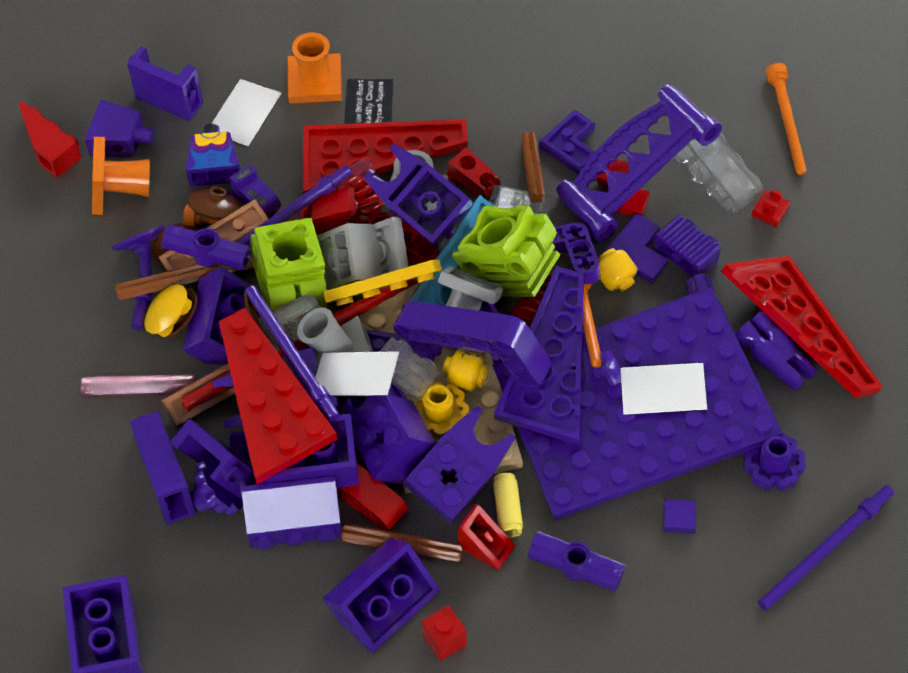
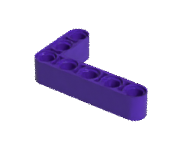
[393,301,552,390]

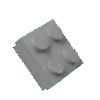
[317,217,409,290]

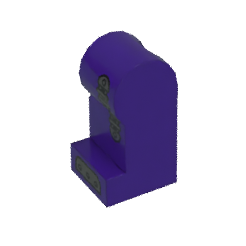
[230,164,281,216]

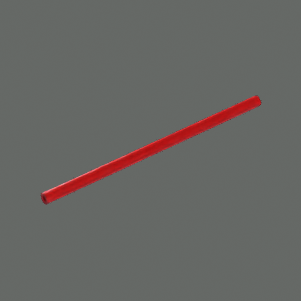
[180,256,438,412]

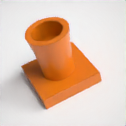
[288,32,342,104]
[92,137,150,215]

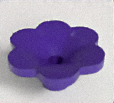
[593,349,621,386]

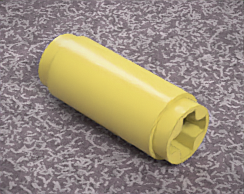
[493,473,523,537]

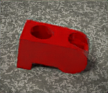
[447,147,501,199]

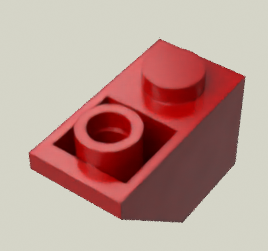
[301,187,358,235]

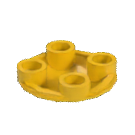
[144,284,192,337]

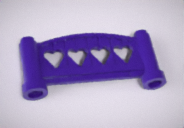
[556,84,722,242]

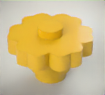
[410,381,469,440]

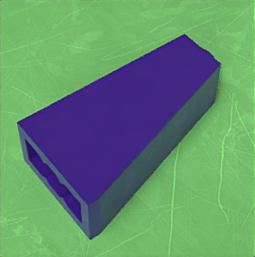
[129,412,196,525]

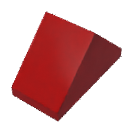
[458,504,516,569]

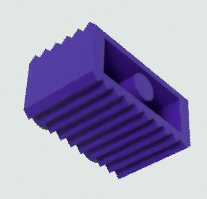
[654,215,721,277]

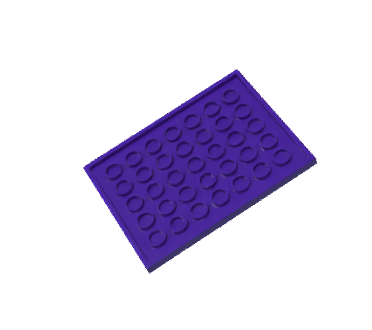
[492,287,783,521]

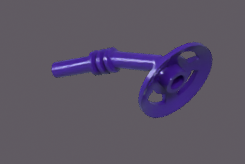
[111,225,165,330]

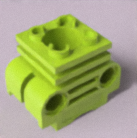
[452,205,560,297]
[250,218,327,317]

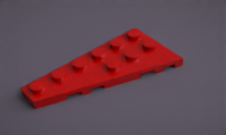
[303,119,468,194]
[721,256,883,398]
[219,308,338,484]

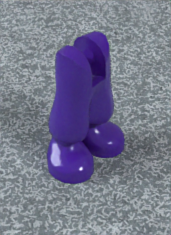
[735,311,817,391]

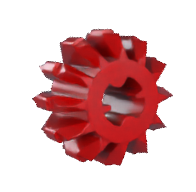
[339,176,384,224]

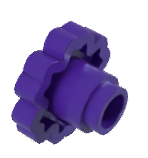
[743,433,806,491]
[190,455,243,516]

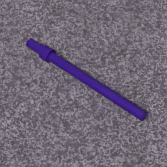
[236,164,353,246]
[245,286,340,422]
[758,485,894,611]

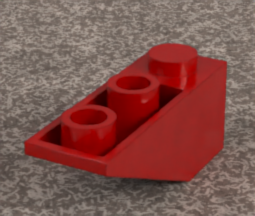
[18,101,81,178]

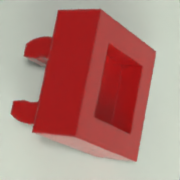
[751,189,790,227]

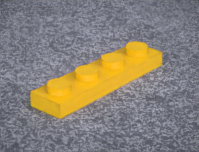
[323,259,443,306]

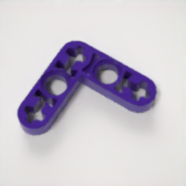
[552,222,601,284]

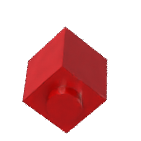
[422,605,467,661]

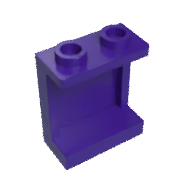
[127,46,204,121]
[170,418,260,499]

